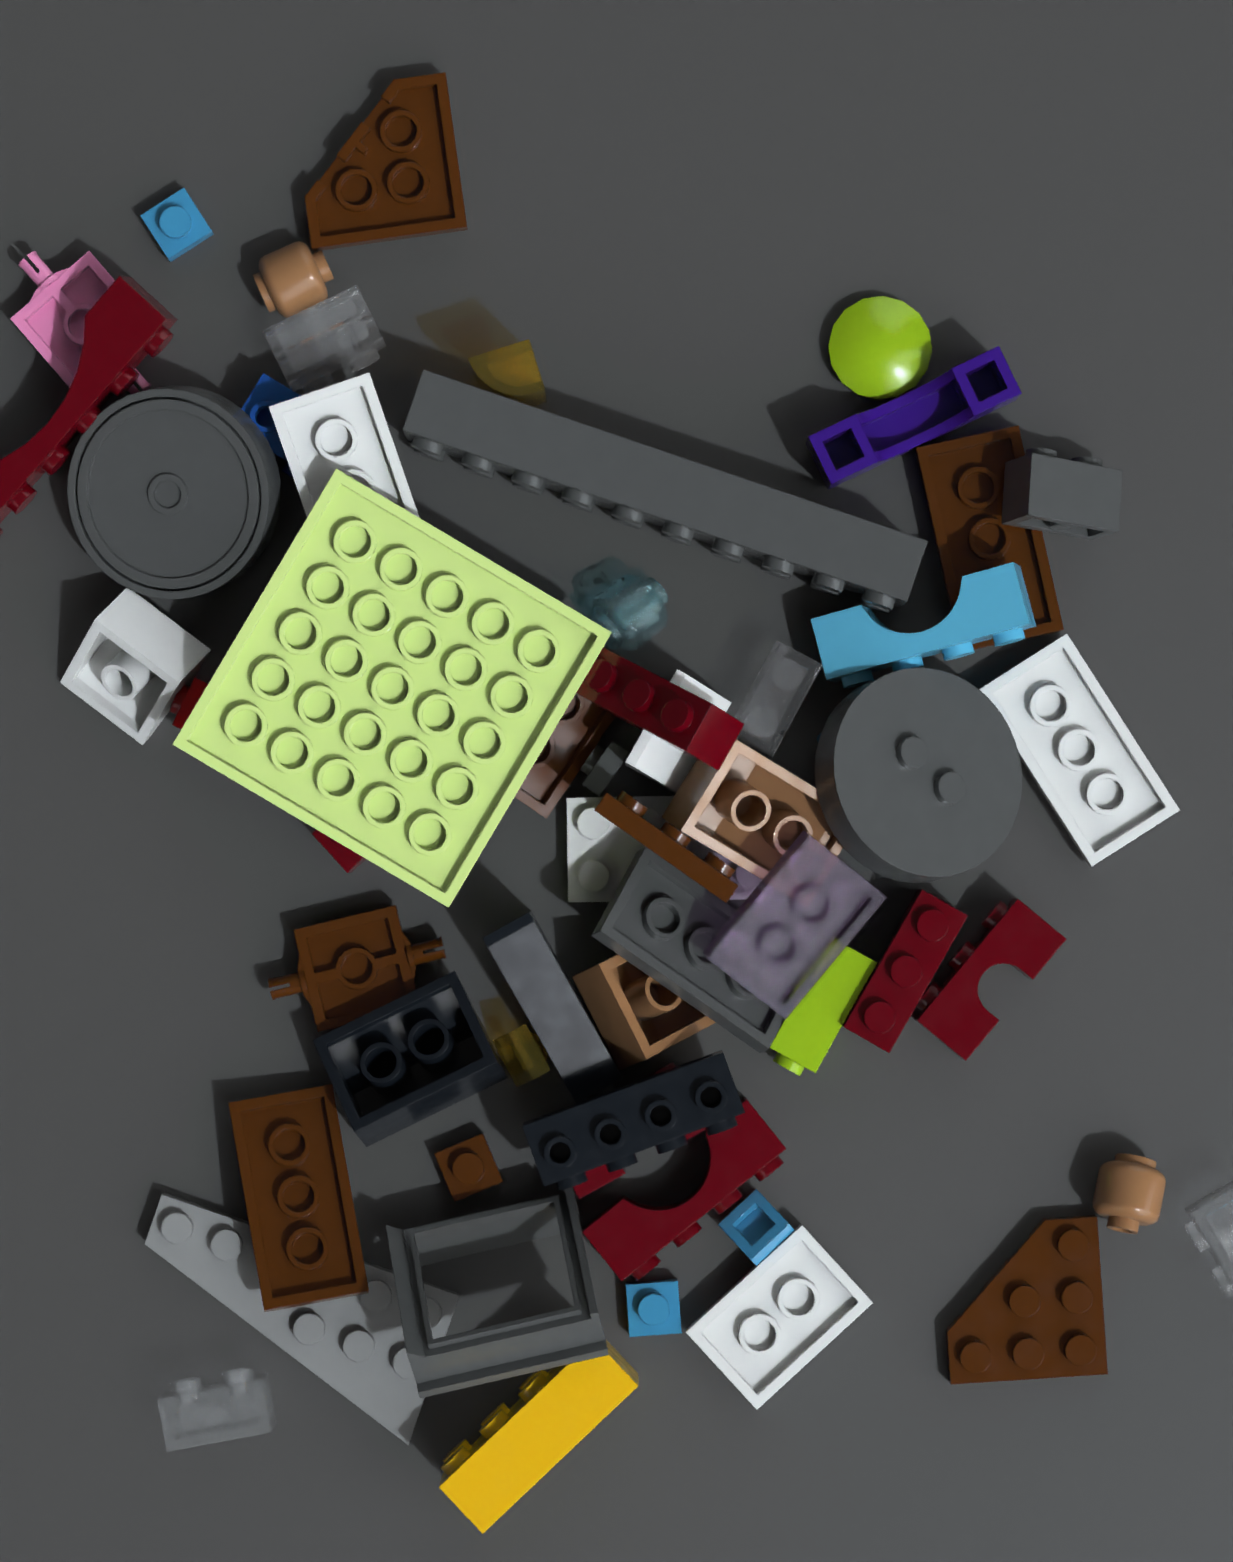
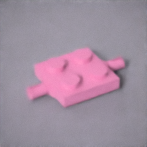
[10,251,151,394]

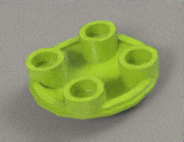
[827,296,932,401]

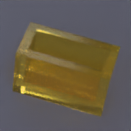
[468,339,547,406]

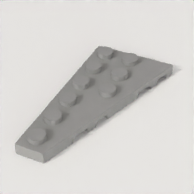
[145,1193,460,1445]

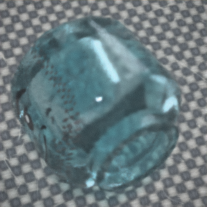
[590,573,669,651]

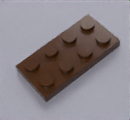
[915,425,1064,650]
[228,1084,369,1312]

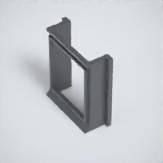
[386,1187,609,1398]

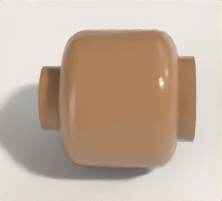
[253,241,334,318]
[1093,1153,1166,1234]

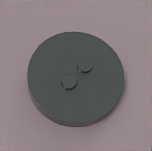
[67,385,281,599]
[815,667,1022,883]

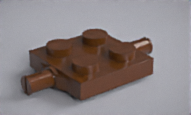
[268,905,446,1032]

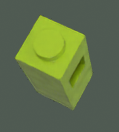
[770,936,877,1076]

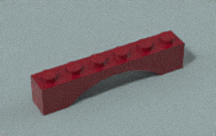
[0,276,178,536]

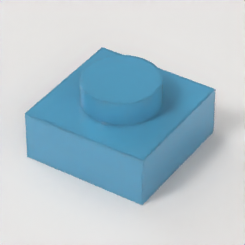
[140,188,214,262]
[718,1189,795,1266]
[626,1279,682,1337]

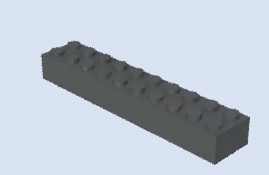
[403,369,928,614]

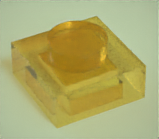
[492,1024,550,1087]

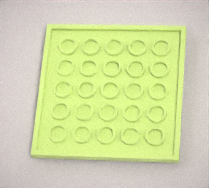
[172,469,612,908]

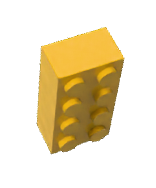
[439,1340,639,1534]

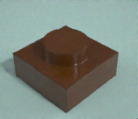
[434,1132,503,1202]

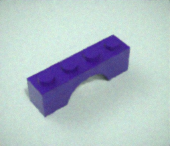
[805,346,1022,490]

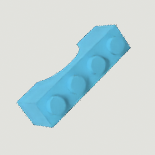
[811,562,1036,688]

